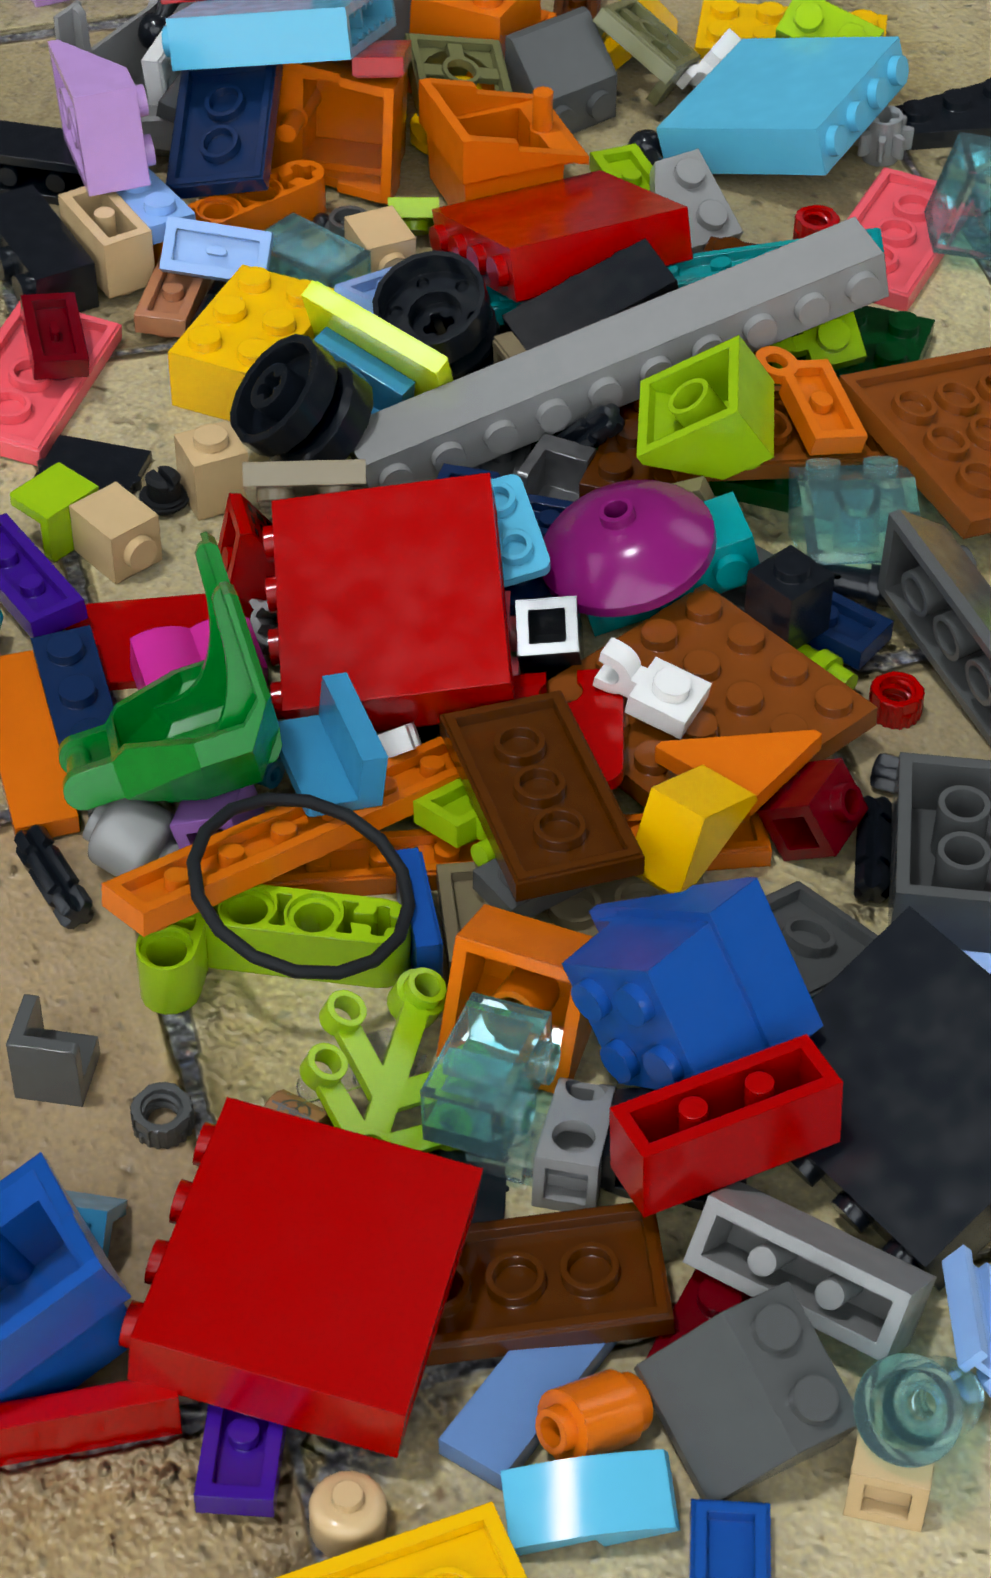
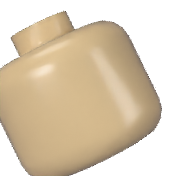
[309,1471,388,1558]

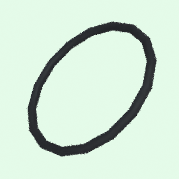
[186,792,416,980]

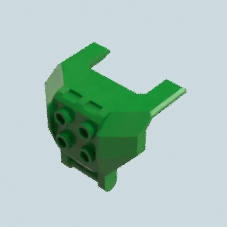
[58,532,282,810]

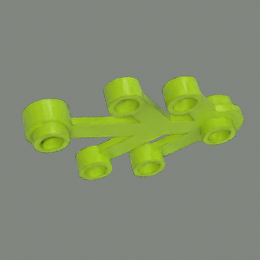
[299,967,492,1153]

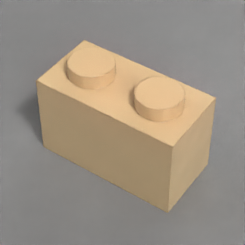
[58,186,155,299]

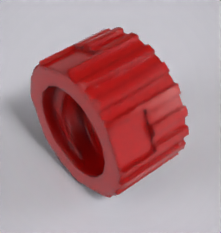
[793,205,840,239]
[868,671,925,730]

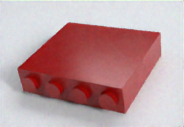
[429,170,693,302]
[262,472,515,732]
[119,1097,484,1458]

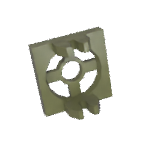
[593,0,701,106]
[403,33,513,116]

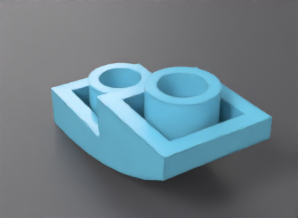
[500,1449,680,1556]

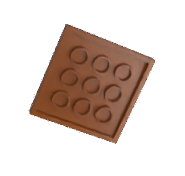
[839,347,991,539]
[547,583,878,808]

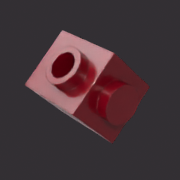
[757,758,869,861]

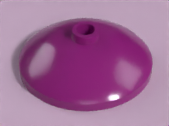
[542,480,717,617]

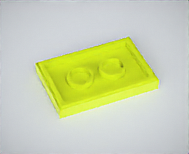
[301,280,453,397]

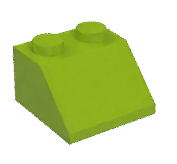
[636,335,774,480]

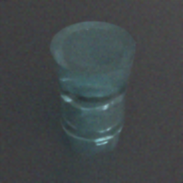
[854,1353,985,1468]

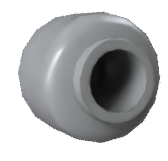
[82,798,179,877]

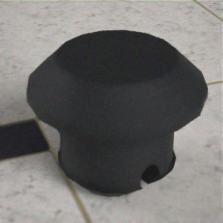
[139,466,189,515]

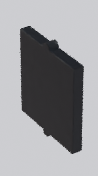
[33,435,152,494]

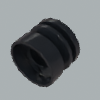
[372,250,502,381]

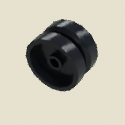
[230,334,374,461]

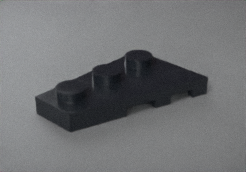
[894,78,991,151]

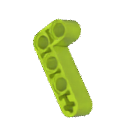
[136,884,411,1015]

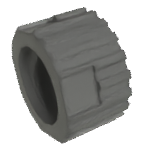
[130,1082,195,1149]

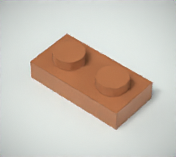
[134,254,211,338]

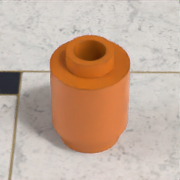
[535,1369,653,1460]

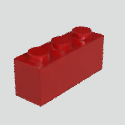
[609,1034,843,1218]

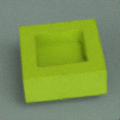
[388,197,439,236]

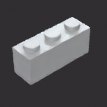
[683,1181,937,1363]

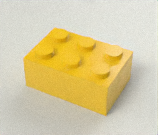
[168,264,334,421]

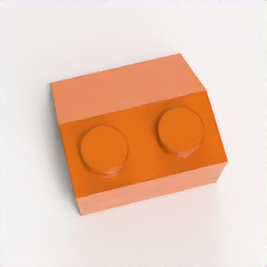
[436,904,593,1094]

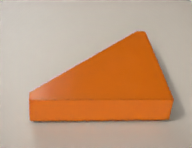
[655,729,822,817]

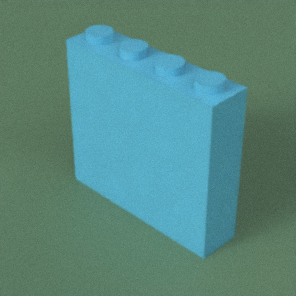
[162,0,396,71]
[656,36,909,176]

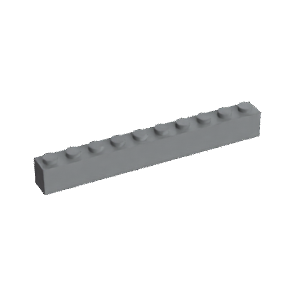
[350,217,889,488]

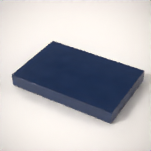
[166,64,283,199]

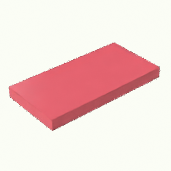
[847,167,978,311]
[0,301,122,466]

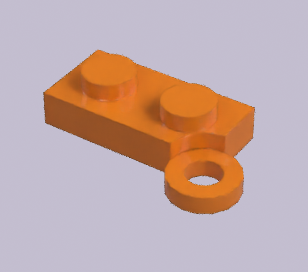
[755,346,868,456]

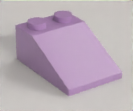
[48,40,156,197]

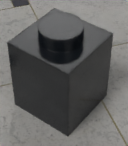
[744,545,835,649]
[515,596,584,681]

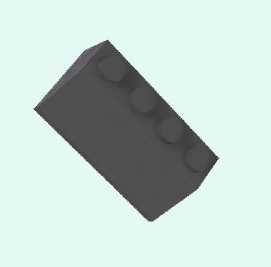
[877,509,991,747]

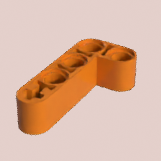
[153,160,326,266]

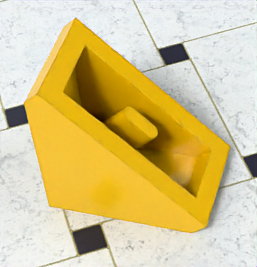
[636,765,757,894]

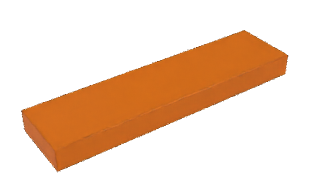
[0,650,80,838]

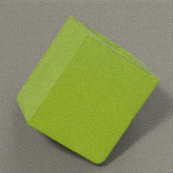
[9,462,99,562]

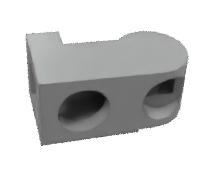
[531,1077,617,1211]

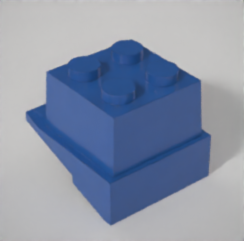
[561,877,824,1090]
[0,1152,131,1403]

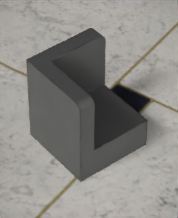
[6,994,100,1107]

